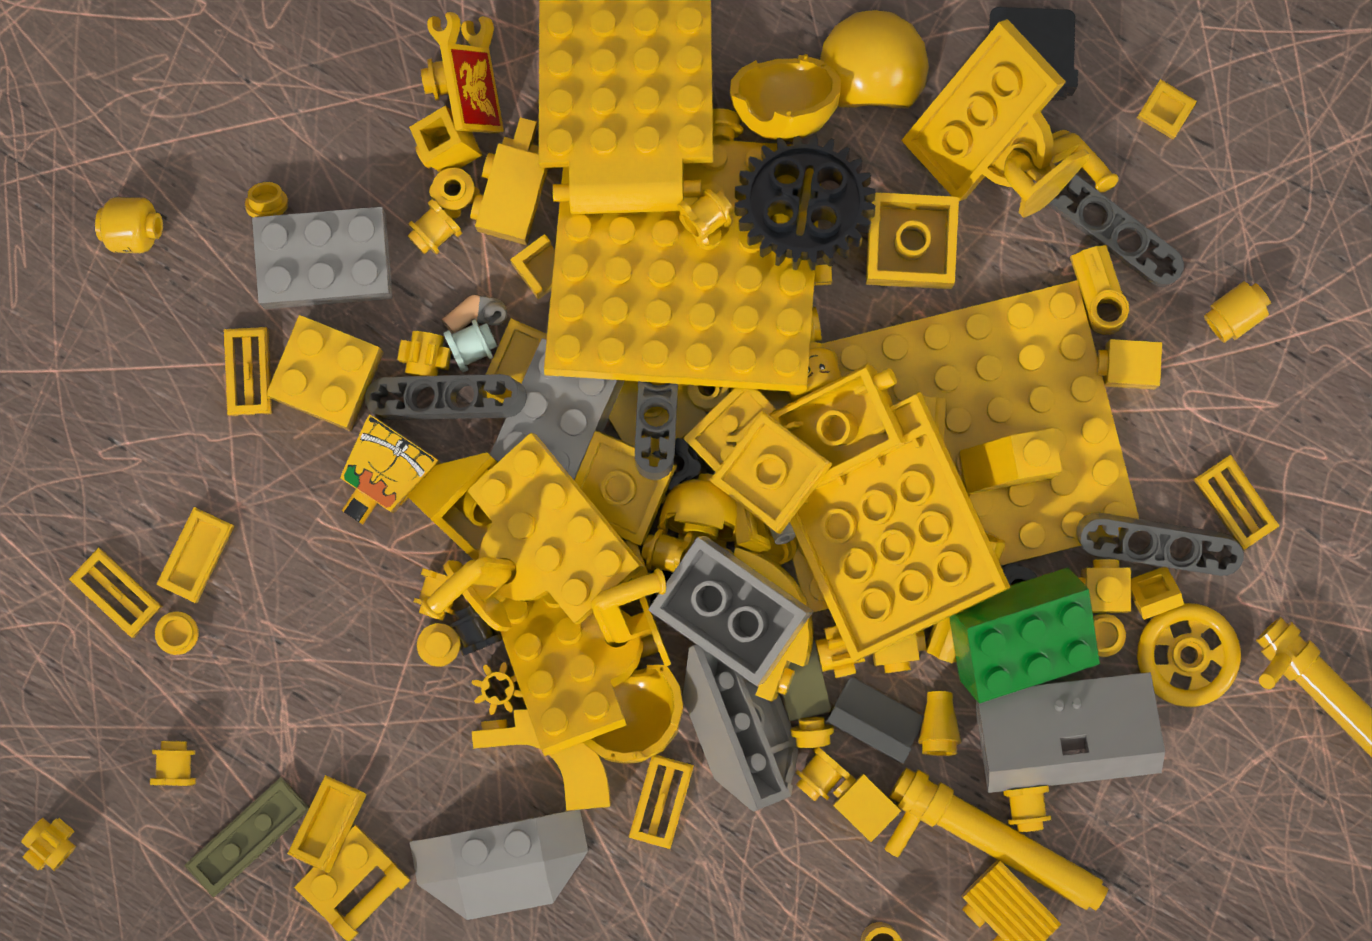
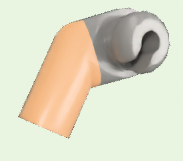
[441,295,507,334]

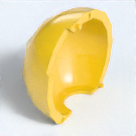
[820,10,929,108]
[730,54,841,142]
[583,665,683,763]

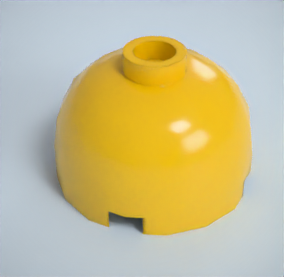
[657,474,740,548]

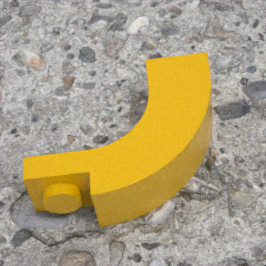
[733,546,814,701]
[472,710,611,811]

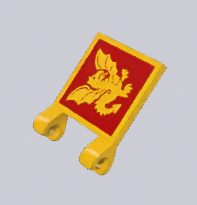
[427,12,504,133]

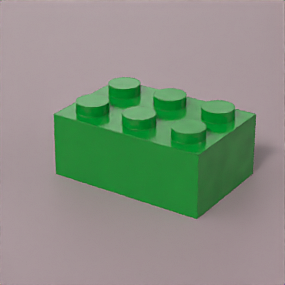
[949,567,1100,704]

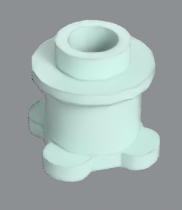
[443,319,497,372]

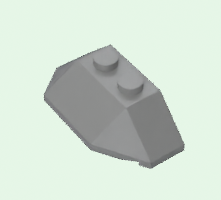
[683,645,799,812]
[410,809,588,920]

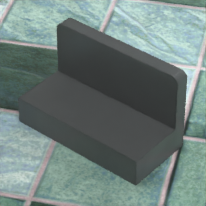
[825,677,924,764]

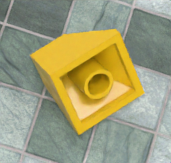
[407,452,498,560]

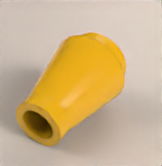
[918,691,961,756]

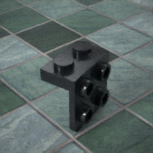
[989,7,1078,101]

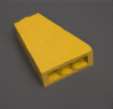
[959,428,1062,494]

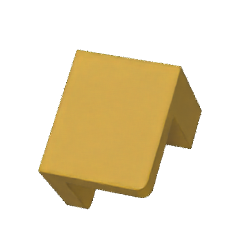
[510,234,555,300]

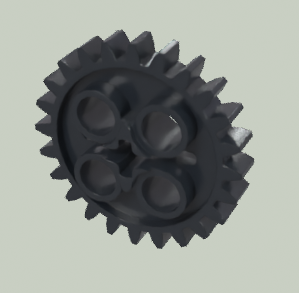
[734,134,876,271]

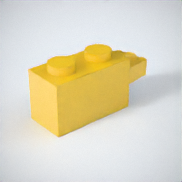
[470,117,549,245]

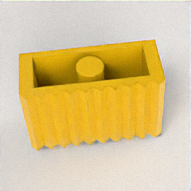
[961,860,1061,941]

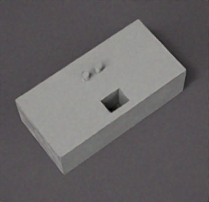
[976,672,1165,793]

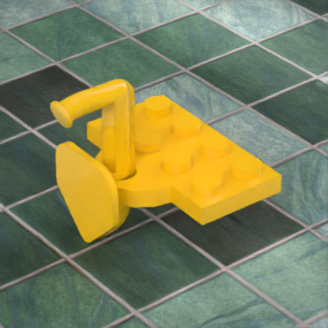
[901,19,1119,218]
[421,433,644,632]
[500,569,672,756]

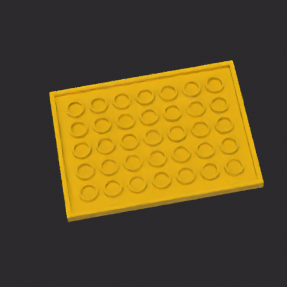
[757,280,1139,613]

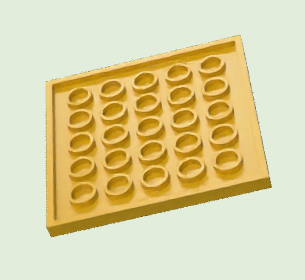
[544,140,823,392]

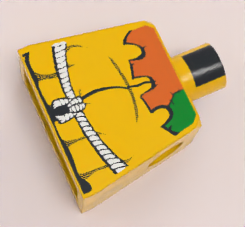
[340,415,441,525]

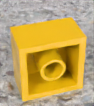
[866,192,959,289]
[266,315,384,431]

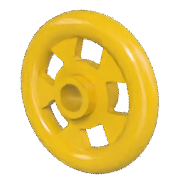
[1137,603,1241,707]

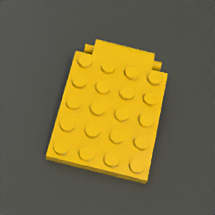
[539,0,713,214]
[769,364,1011,662]

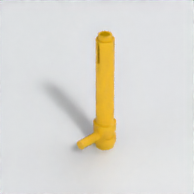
[1256,617,1372,758]
[884,767,1108,911]

